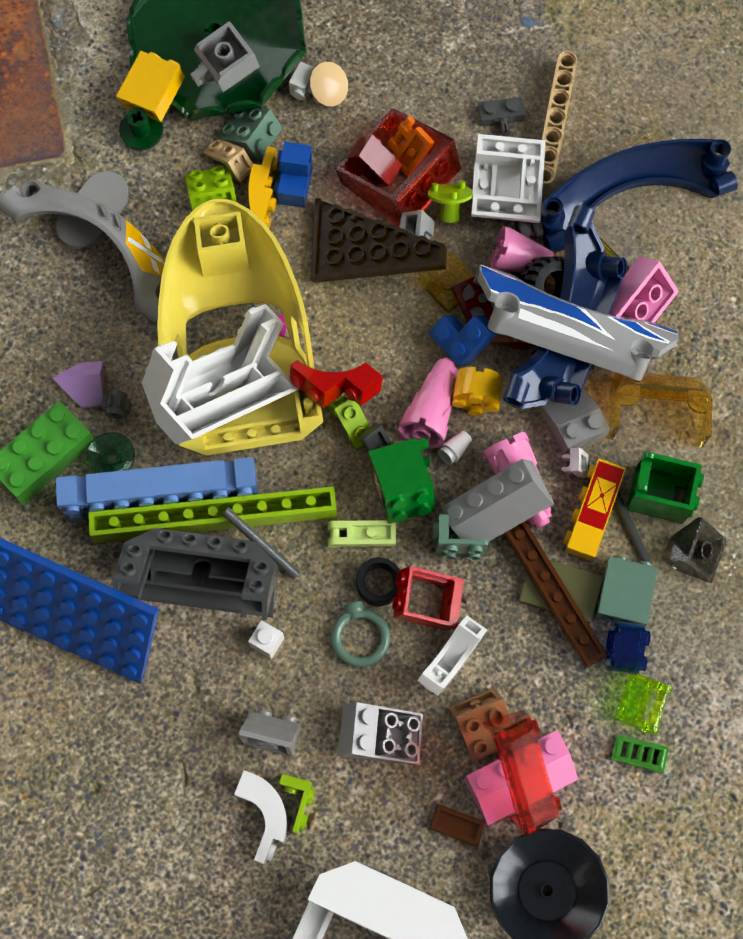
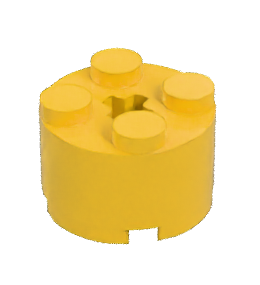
[452,367,503,416]

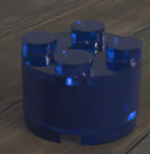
[605,621,651,675]

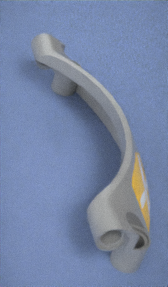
[0,181,165,325]

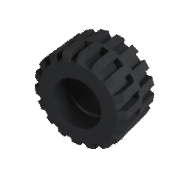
[520,256,565,298]

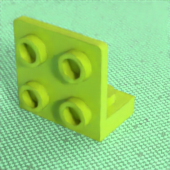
[185,166,237,211]

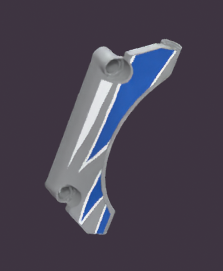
[473,264,679,381]

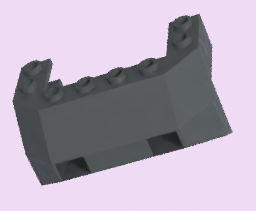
[112,528,278,620]

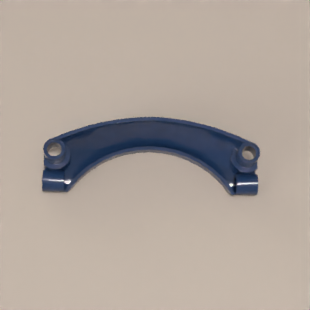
[540,139,738,253]

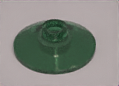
[86,432,135,473]

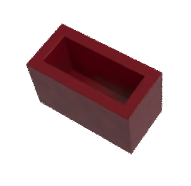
[346,135,402,188]

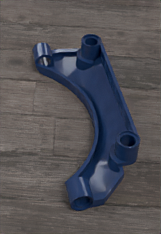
[502,205,627,409]

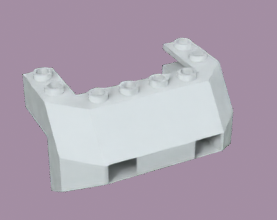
[142,304,299,444]
[293,861,468,939]

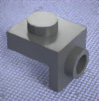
[359,423,395,454]

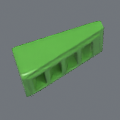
[611,735,669,774]

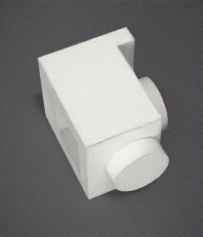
[289,62,315,101]

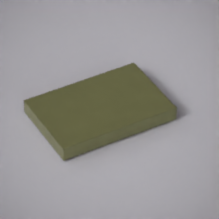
[519,560,603,624]

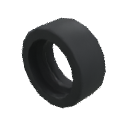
[356,557,400,607]

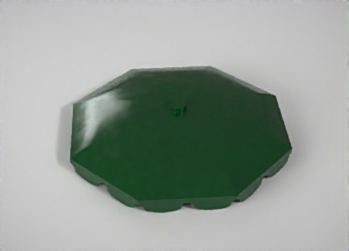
[126,0,307,120]

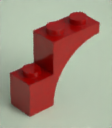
[290,360,383,408]

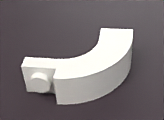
[417,616,487,696]
[234,770,288,865]

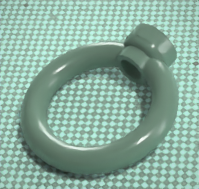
[331,601,390,667]

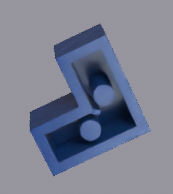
[274,141,313,208]
[428,315,498,366]

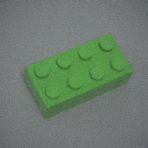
[0,401,96,506]

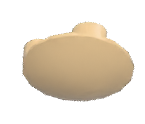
[309,62,348,107]

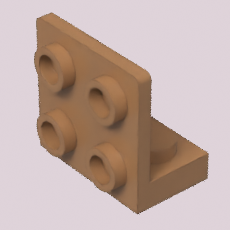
[448,688,518,762]

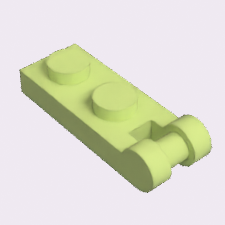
[328,520,396,548]

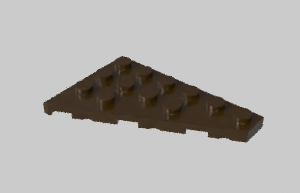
[310,198,447,283]

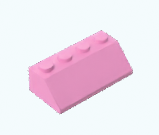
[610,256,679,323]
[464,730,578,826]

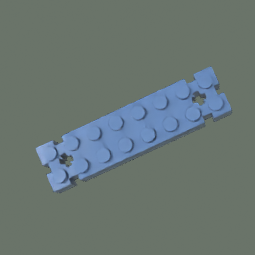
[56,457,259,522]

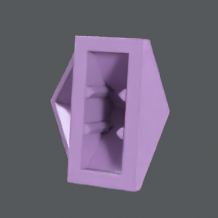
[52,361,105,408]

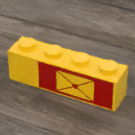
[563,458,626,562]

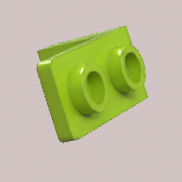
[327,394,370,449]
[279,774,316,835]

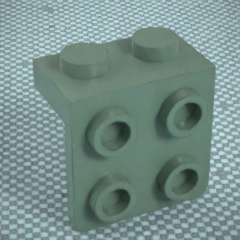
[217,108,283,161]
[432,514,488,560]

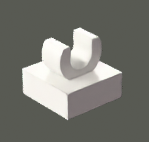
[561,447,589,478]

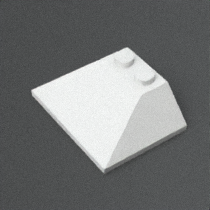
[471,134,546,223]

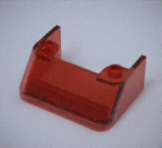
[482,711,562,835]

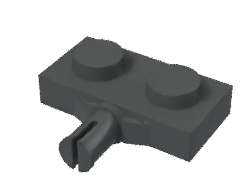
[477,97,525,136]

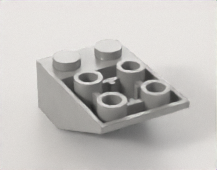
[338,702,423,765]

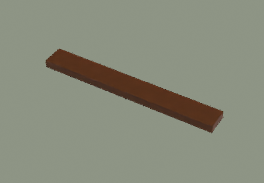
[503,521,608,669]

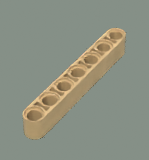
[541,51,577,194]

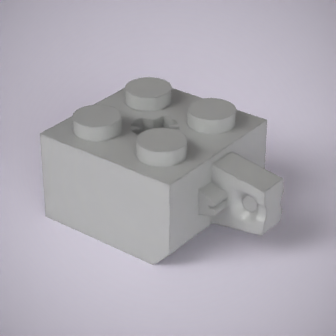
[191,21,260,92]

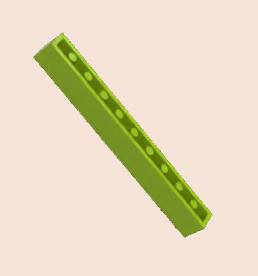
[88,486,337,544]

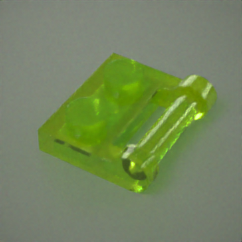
[614,671,673,736]

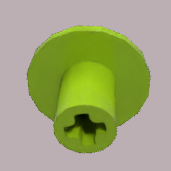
[428,180,473,223]

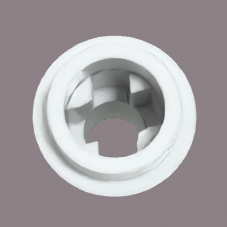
[438,431,472,465]

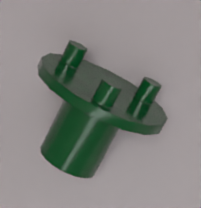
[119,108,164,151]

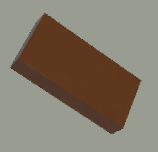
[429,804,486,847]

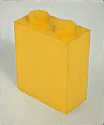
[116,51,185,122]

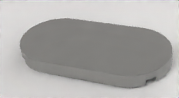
[56,171,129,250]

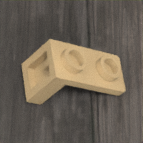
[204,139,253,183]

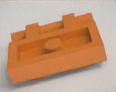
[386,116,435,177]

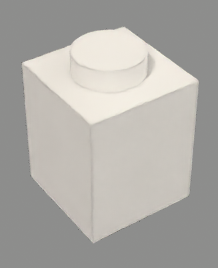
[248,620,284,659]

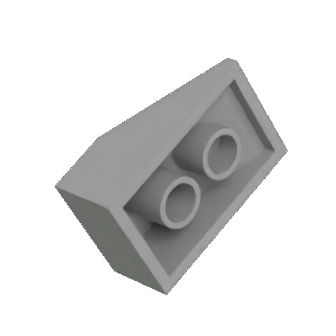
[538,387,611,455]
[239,709,301,757]

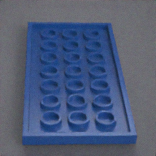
[0,538,159,684]

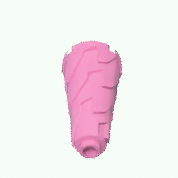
[398,357,457,449]
[482,432,552,529]

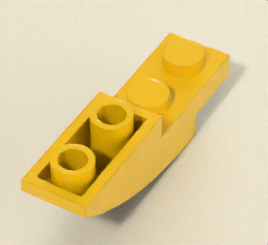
[249,146,279,228]

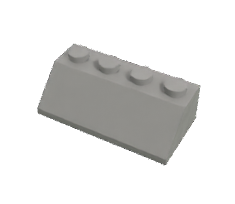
[441,459,554,542]

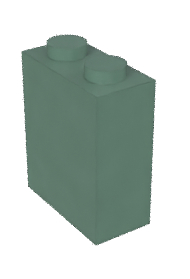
[594,555,658,630]

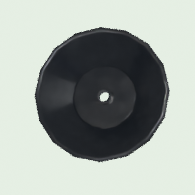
[490,829,610,939]

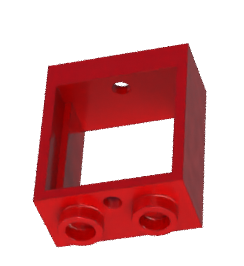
[392,566,464,631]

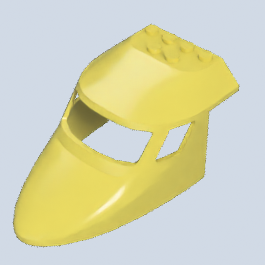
[157,199,324,456]

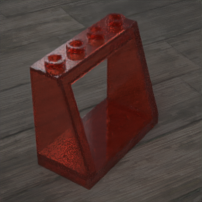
[335,108,462,227]

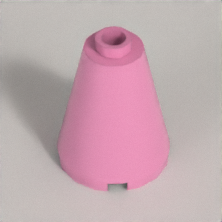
[490,226,554,273]

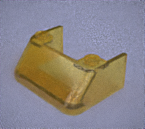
[608,373,712,448]

